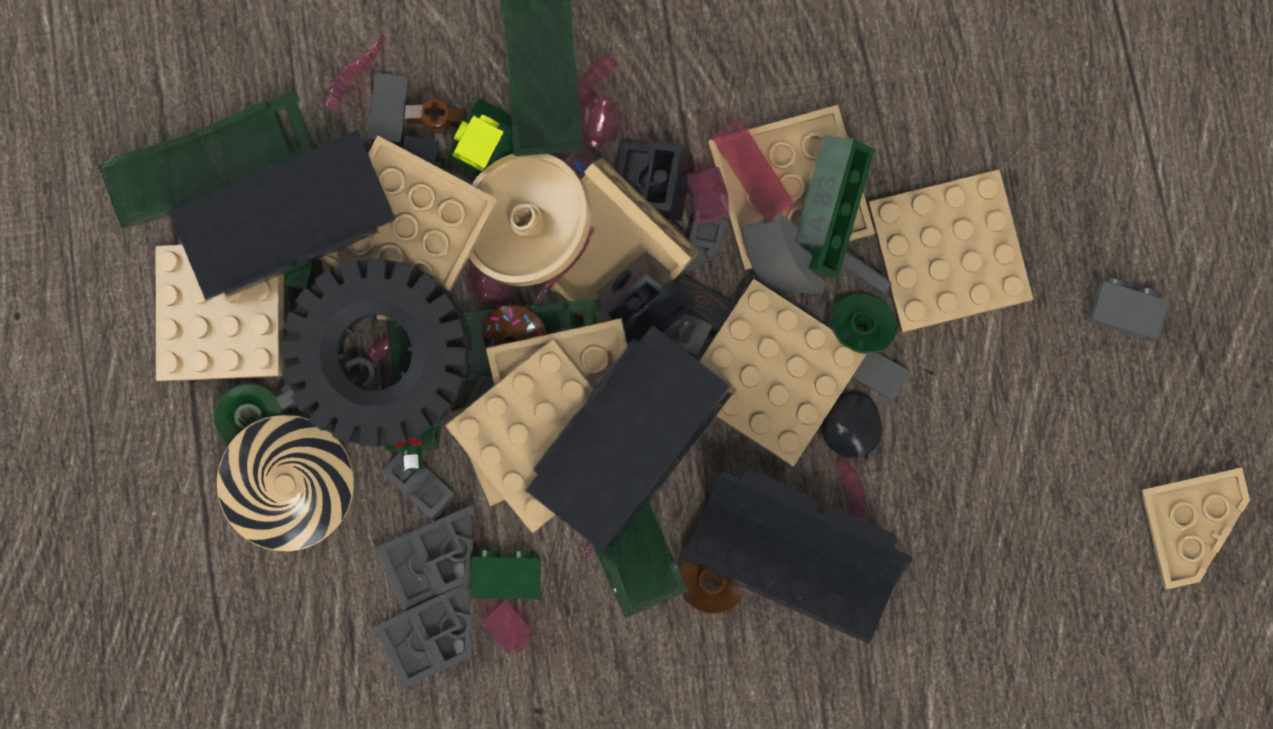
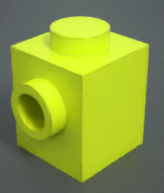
[452,115,503,171]

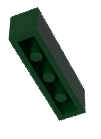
[795,136,875,279]

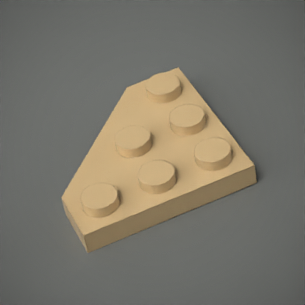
[1141,468,1250,590]

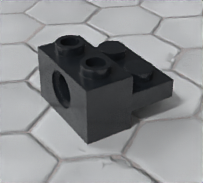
[617,142,693,221]
[598,251,695,341]

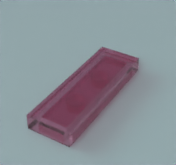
[711,118,795,220]

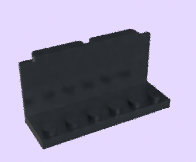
[168,131,396,301]
[525,325,737,552]
[682,470,913,644]

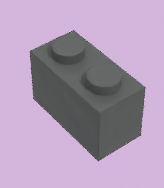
[1088,278,1169,342]

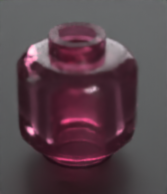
[575,96,622,148]
[471,265,515,304]

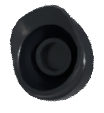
[822,392,882,459]

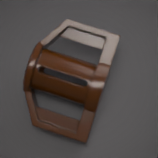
[405,97,468,134]

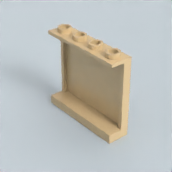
[545,158,700,334]

